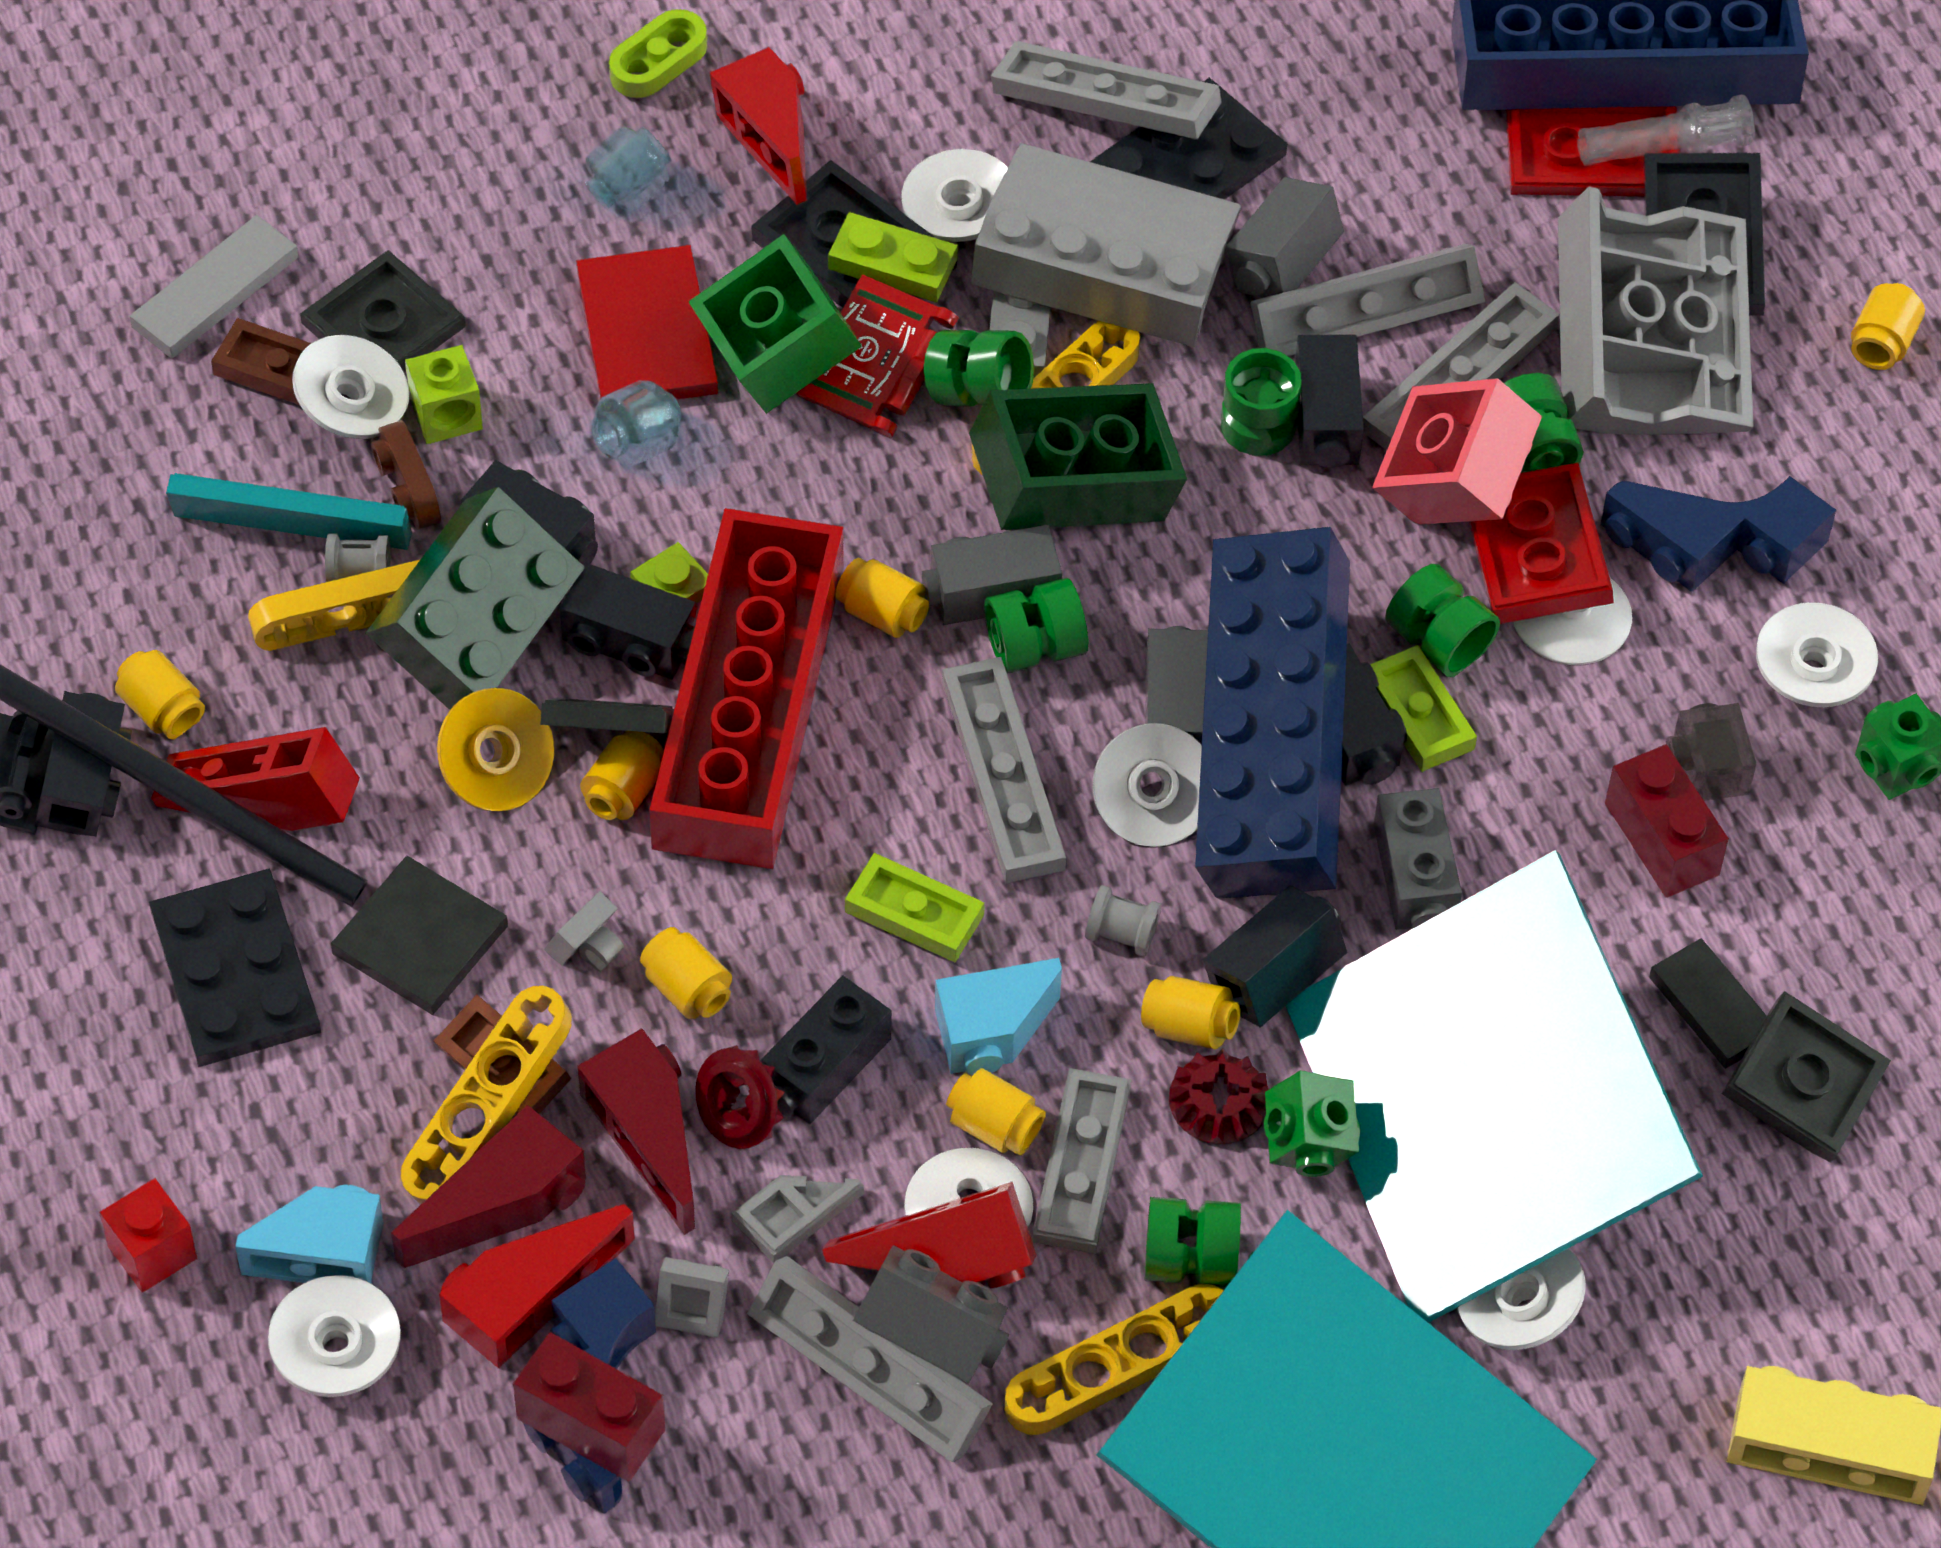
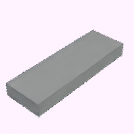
[130,215,299,359]
[1032,1068,1132,1254]

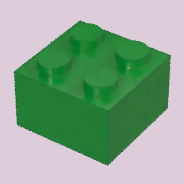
[688,234,862,414]

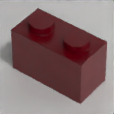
[1605,744,1729,898]
[513,1332,665,1482]

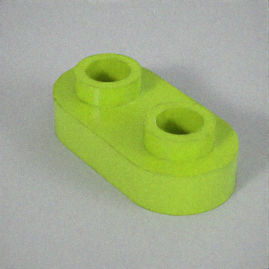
[609,9,707,98]

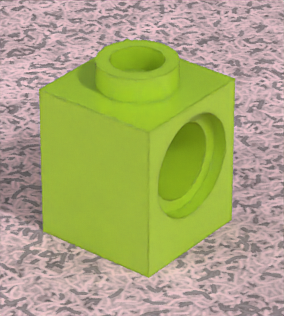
[405,345,483,445]

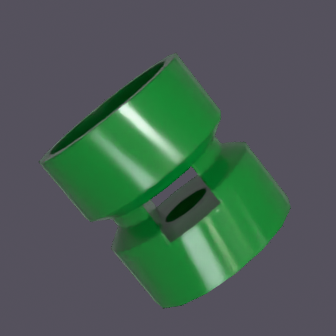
[924,330,1034,407]
[1221,348,1302,456]
[1504,373,1584,473]
[1385,564,1500,677]
[984,578,1089,674]
[1144,1197,1241,1287]

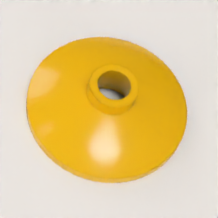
[437,688,554,811]

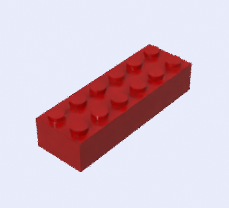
[649,508,844,869]

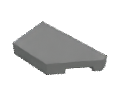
[732,1175,864,1264]

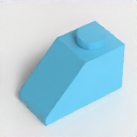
[935,958,1062,1075]
[235,1185,384,1284]

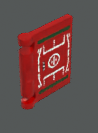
[796,274,959,438]

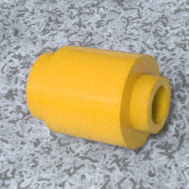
[1851,283,1925,370]
[835,558,929,638]
[115,650,205,740]
[580,731,664,820]
[640,927,732,1019]
[1141,976,1240,1050]
[946,1068,1046,1156]

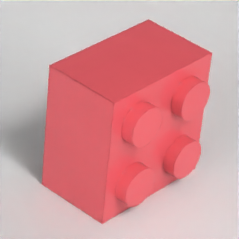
[1372,378,1542,525]

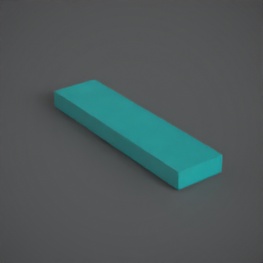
[166,473,412,550]

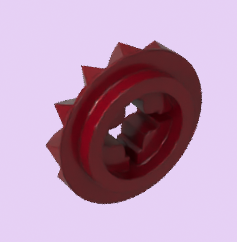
[695,1045,785,1149]
[1169,1048,1269,1144]

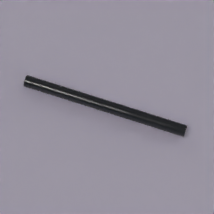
[0,664,368,907]

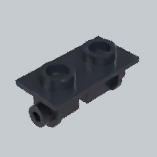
[0,710,55,835]

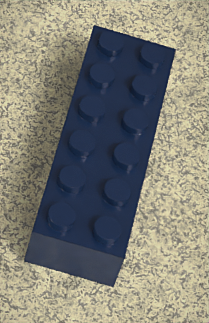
[1451,0,1809,110]
[1195,527,1350,898]

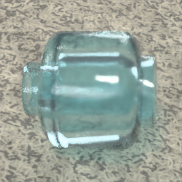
[585,127,672,212]
[591,380,681,466]

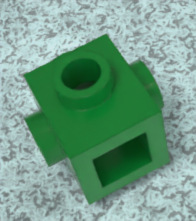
[1855,693,1941,800]
[1264,1070,1360,1177]

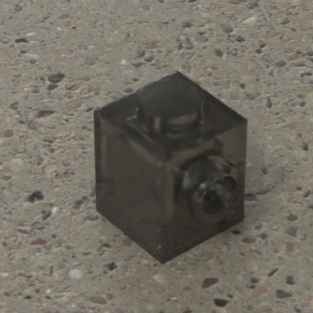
[1666,703,1757,801]

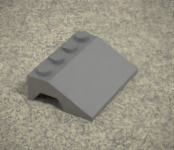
[971,143,1241,348]
[1558,187,1753,435]

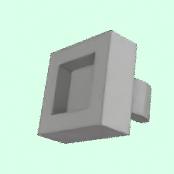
[544,891,625,972]
[655,1257,729,1338]

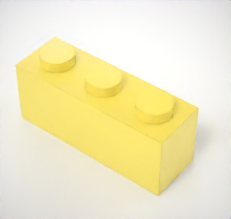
[1727,1366,1941,1505]

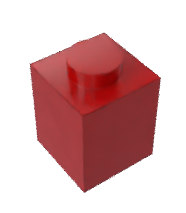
[99,1178,198,1293]

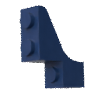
[1600,476,1836,592]
[523,1258,656,1514]

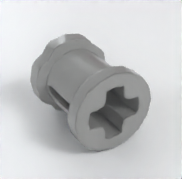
[325,534,391,582]
[1085,885,1162,957]

